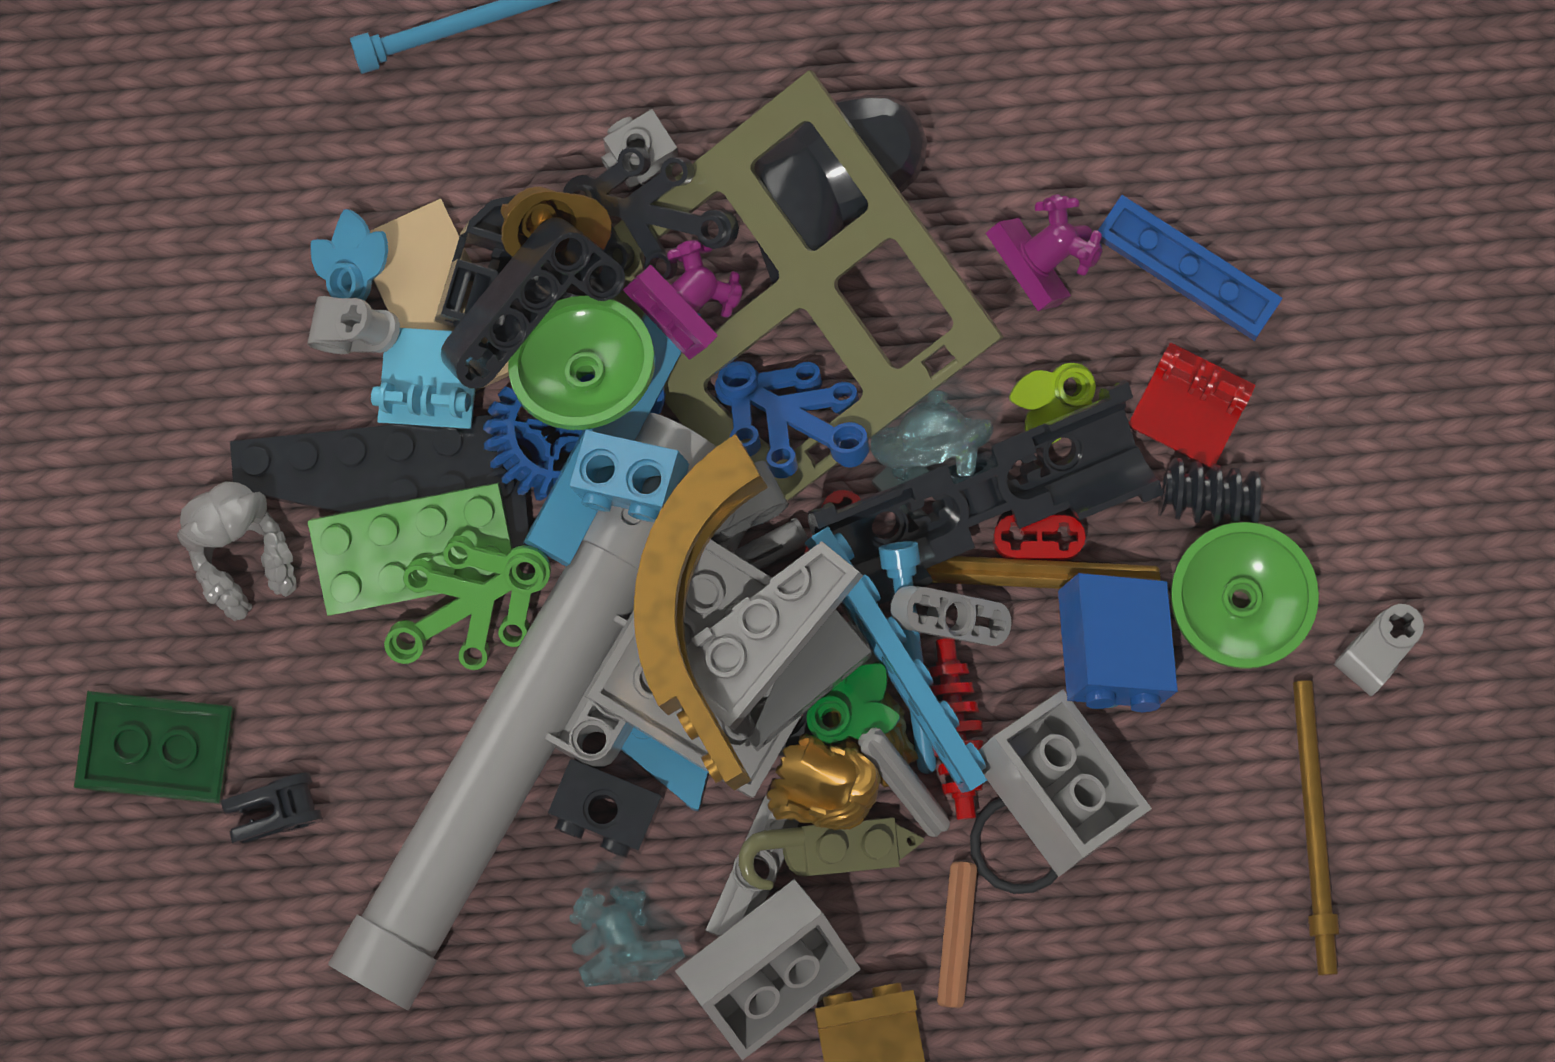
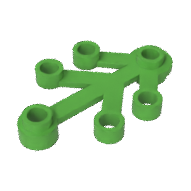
[384,536,551,670]

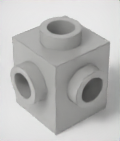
[601,109,678,190]

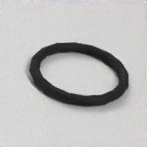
[970,798,1058,894]

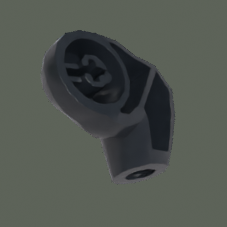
[754,95,927,285]

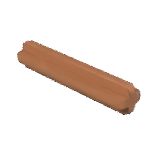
[937,861,977,1008]

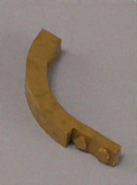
[634,434,768,791]

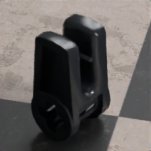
[220,772,323,845]

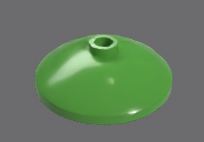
[508,296,655,430]
[1171,522,1319,669]

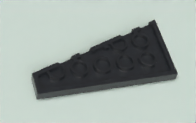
[230,413,530,548]

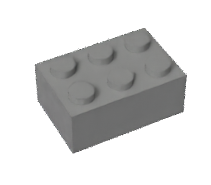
[978,690,1152,877]
[675,879,860,1061]

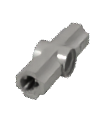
[705,795,800,937]

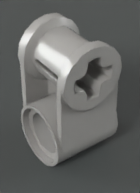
[307,296,400,354]
[1334,604,1424,696]

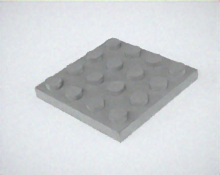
[583,540,801,798]

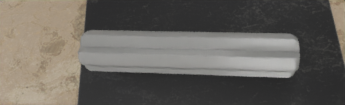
[858,728,950,837]

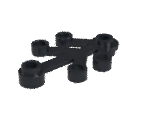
[563,147,739,280]

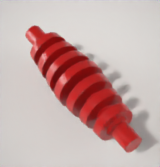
[929,638,983,820]

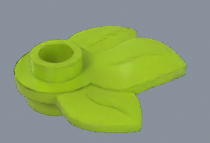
[1009,363,1096,444]

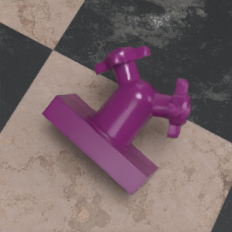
[986,194,1103,311]
[623,240,743,360]

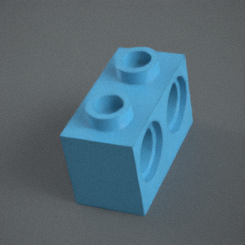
[569,430,689,522]

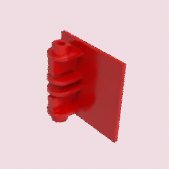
[1129,342,1256,468]

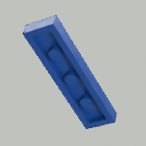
[1097,195,1283,341]

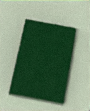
[74,691,235,805]

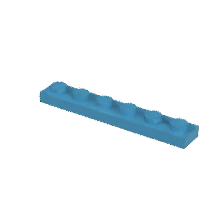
[805,527,987,793]

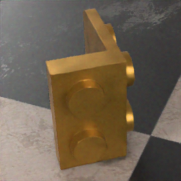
[814,983,925,1062]

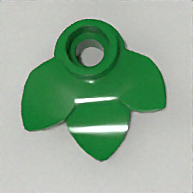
[807,664,900,744]

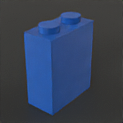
[1058,573,1178,712]

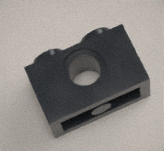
[548,758,663,858]

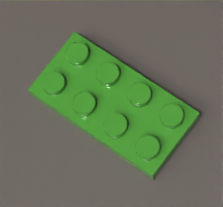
[307,482,513,616]

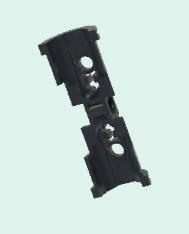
[808,380,1164,626]

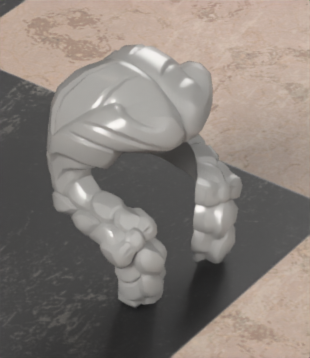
[177,481,297,621]

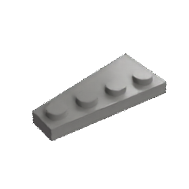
[686,541,863,730]

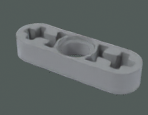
[891,585,1011,646]

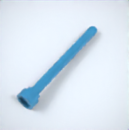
[350,0,560,74]
[879,541,937,774]

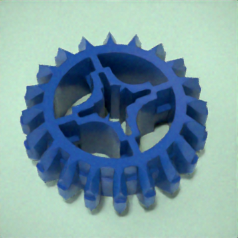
[483,387,583,501]

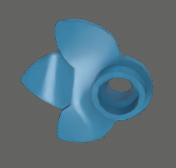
[311,209,388,301]

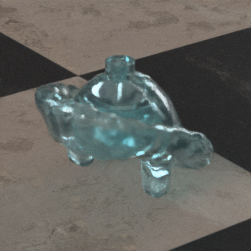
[870,391,993,481]

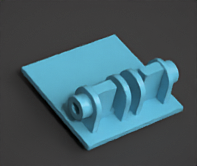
[371,328,475,429]

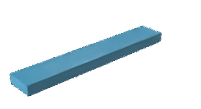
[524,313,701,566]

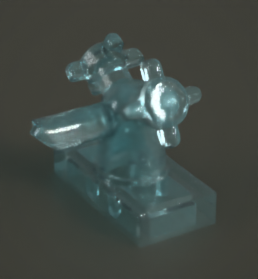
[569,886,685,987]

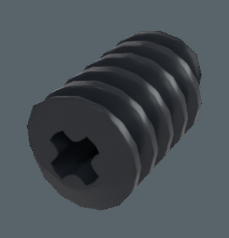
[1158,458,1263,526]

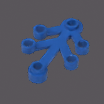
[715,361,870,478]

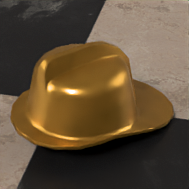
[501,187,611,257]

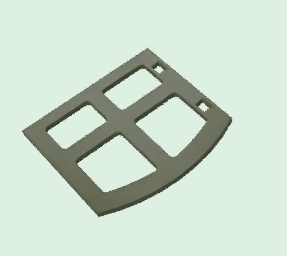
[602,70,1004,502]

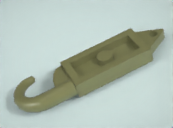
[738,818,924,890]

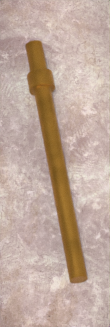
[1293,681,1339,976]

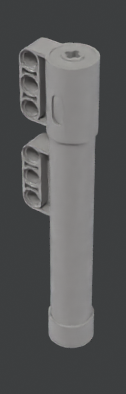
[328,413,748,1011]

